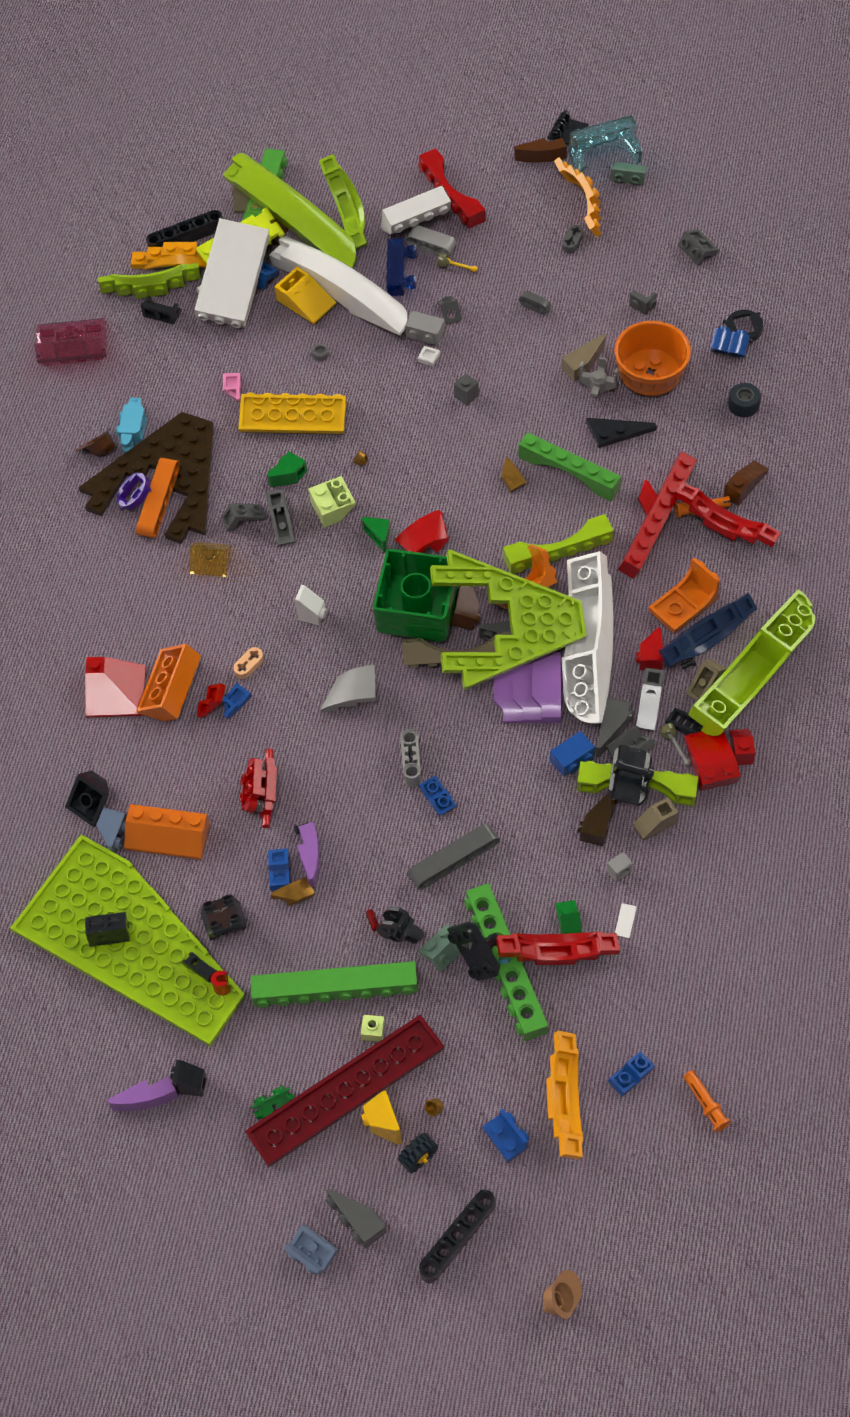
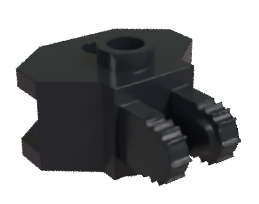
[376,906,424,944]

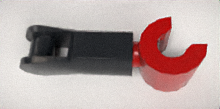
[182,952,230,996]

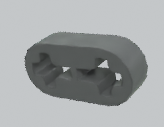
[562,225,583,253]
[519,291,551,315]

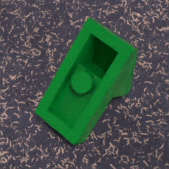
[555,900,582,934]

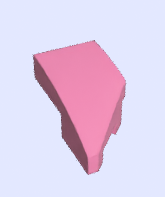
[223,373,241,401]

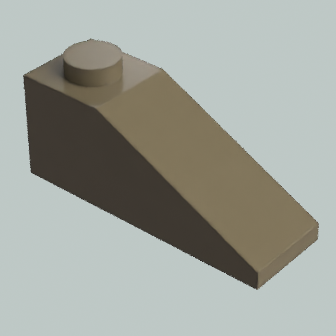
[561,334,606,382]

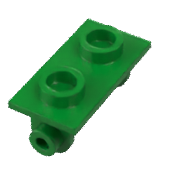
[250,1085,294,1120]

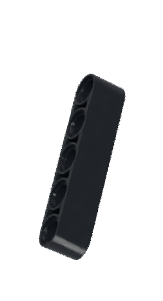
[146,210,223,247]
[419,1190,495,1283]

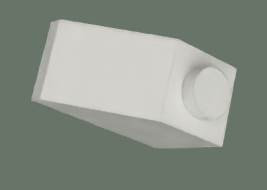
[295,585,327,625]

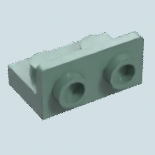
[611,162,647,185]

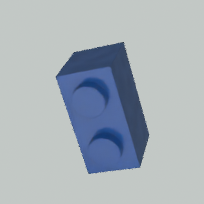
[550,731,595,777]

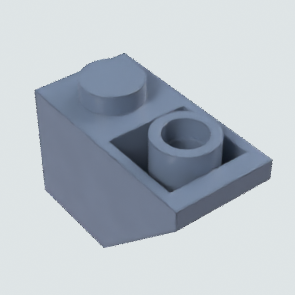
[96,808,127,853]

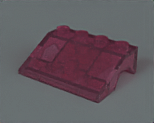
[34,318,107,365]

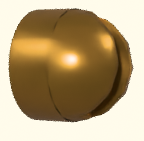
[353,450,368,466]
[425,1098,444,1116]

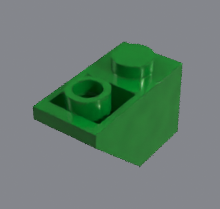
[267,451,307,487]

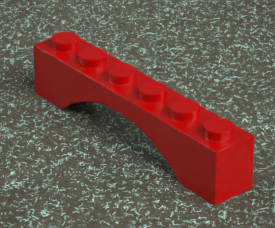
[418,148,486,229]

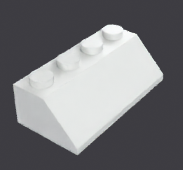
[381,186,451,235]

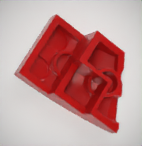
[394,510,449,553]

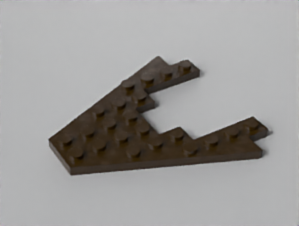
[79,412,214,544]

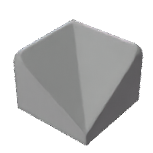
[607,853,632,882]

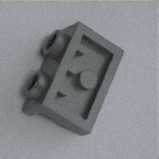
[678,229,719,265]

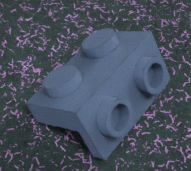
[284,1224,339,1274]

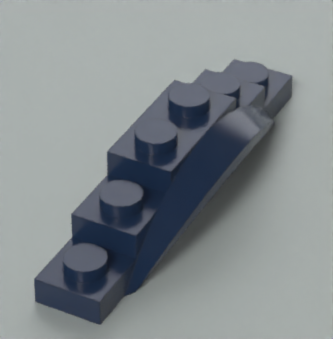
[658,593,757,667]

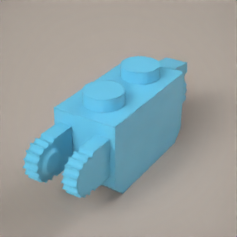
[116,397,147,453]

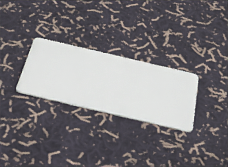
[615,903,636,938]

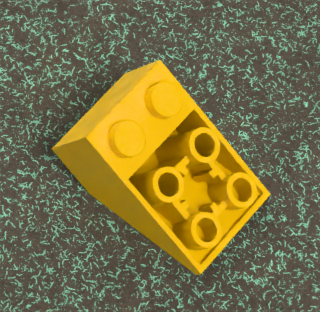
[274,267,336,324]

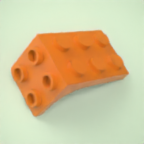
[496,544,557,609]
[648,558,720,634]

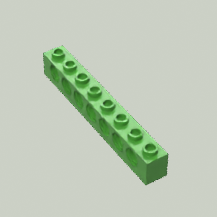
[464,883,548,1041]

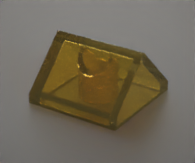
[190,542,232,577]

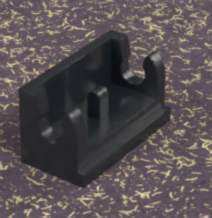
[141,296,181,325]
[85,912,130,947]

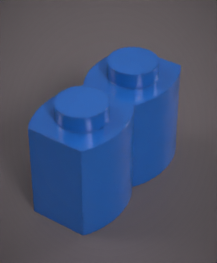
[710,326,750,358]

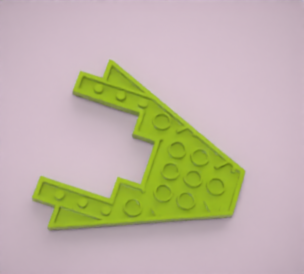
[430,550,587,690]

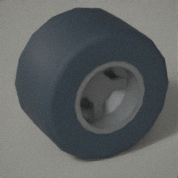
[728,383,761,417]

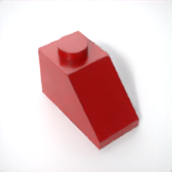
[635,628,664,670]
[729,729,755,765]

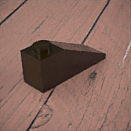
[578,793,617,847]

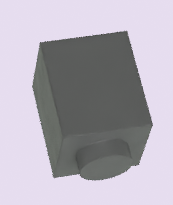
[454,373,479,406]

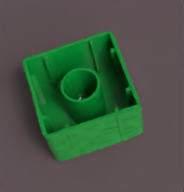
[373,549,458,642]

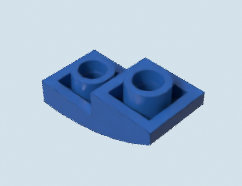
[419,775,456,816]
[608,1051,655,1097]

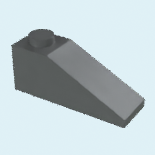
[266,489,295,546]
[596,698,633,758]

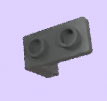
[221,503,266,531]

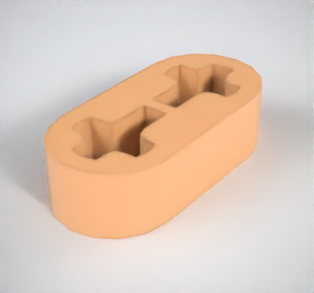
[234,647,264,679]

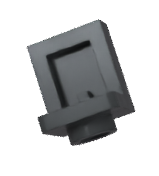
[629,290,657,315]

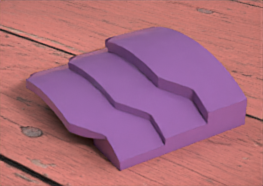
[494,652,561,723]

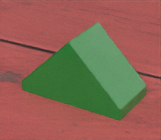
[361,517,390,553]

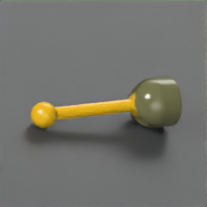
[437,253,478,272]

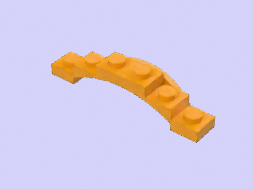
[554,157,602,238]
[131,242,206,270]
[546,1030,584,1160]

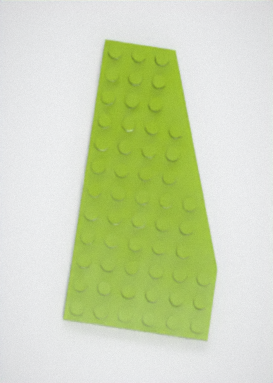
[10,834,245,1047]

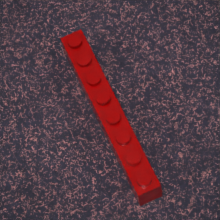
[617,451,697,579]

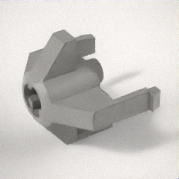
[579,357,619,397]

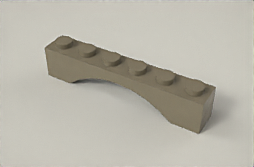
[402,632,511,668]

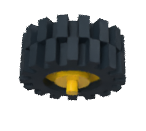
[398,1133,438,1173]

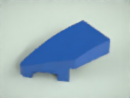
[223,683,253,719]

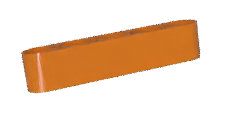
[136,458,180,538]

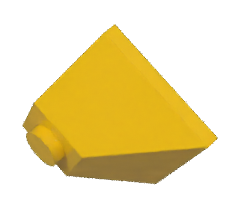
[361,1090,402,1145]

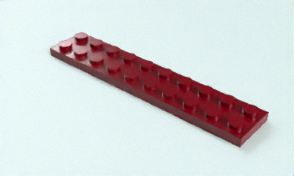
[245,1014,444,1168]

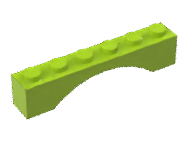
[503,514,614,574]
[577,761,698,806]

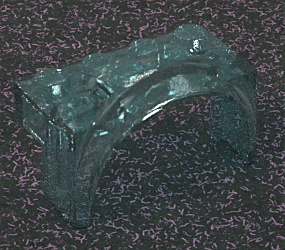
[569,115,642,172]

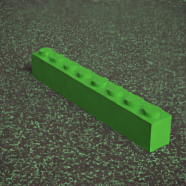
[251,961,418,1008]

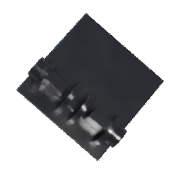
[547,110,589,147]

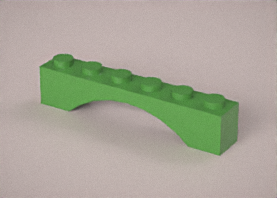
[518,432,621,502]

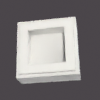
[417,346,440,367]

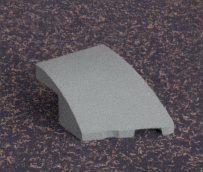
[321,665,376,712]

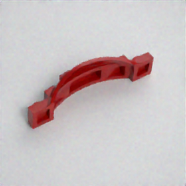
[674,482,781,548]
[496,932,620,965]

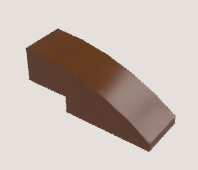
[514,138,567,163]

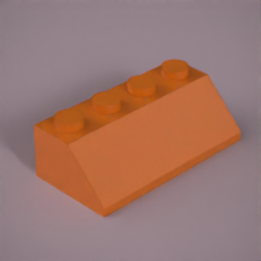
[136,644,201,721]
[124,804,210,860]

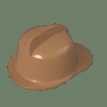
[542,1270,582,1319]

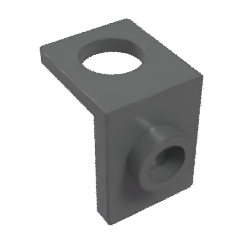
[437,296,462,324]

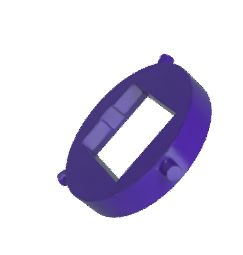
[117,473,151,511]

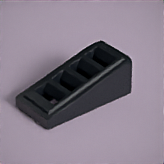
[665,708,703,735]

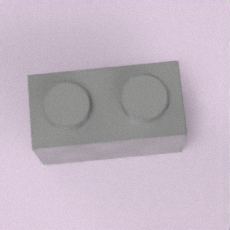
[405,311,445,345]

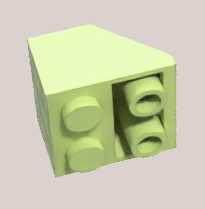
[308,476,356,528]

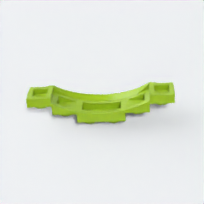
[319,154,368,250]
[98,263,201,299]

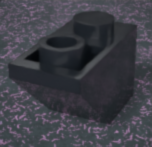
[170,1059,207,1097]

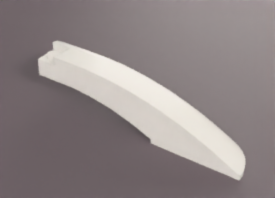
[269,236,408,335]
[562,551,613,724]

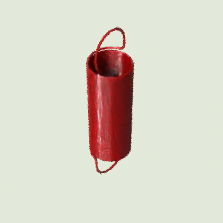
[366,905,379,936]

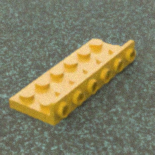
[238,392,347,434]

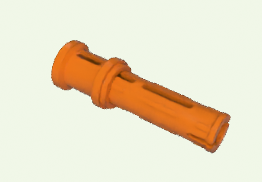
[674,496,731,519]
[683,1070,731,1132]

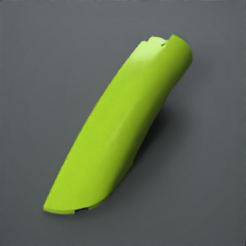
[223,153,357,268]
[688,589,815,736]

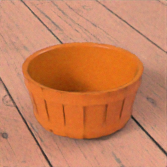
[614,321,691,396]

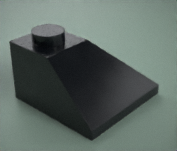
[65,770,109,827]

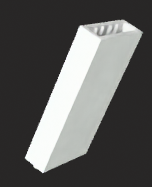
[194,218,270,328]

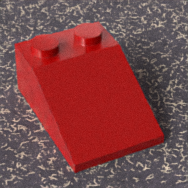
[684,731,741,791]

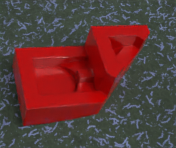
[637,480,657,515]

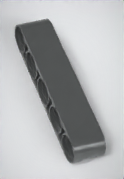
[407,823,500,890]

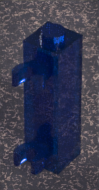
[386,238,417,296]

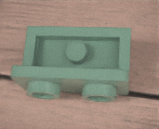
[418,924,461,972]

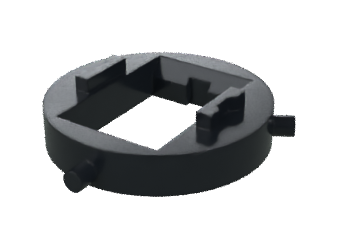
[723,310,763,343]

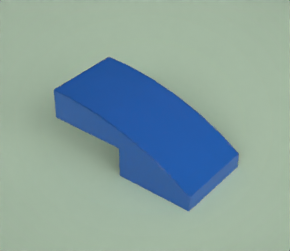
[268,848,290,891]

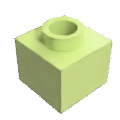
[361,1015,385,1042]

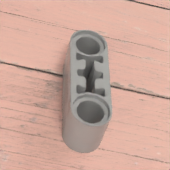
[406,225,456,256]
[401,729,421,787]

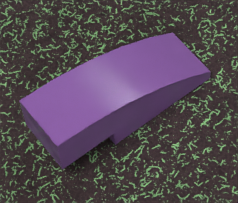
[297,822,320,888]
[108,1077,179,1111]

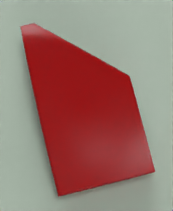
[197,683,226,718]

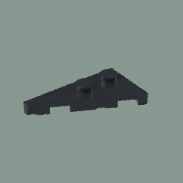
[586,418,657,448]

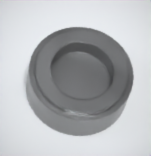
[312,344,329,361]

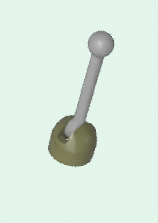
[659,723,691,766]

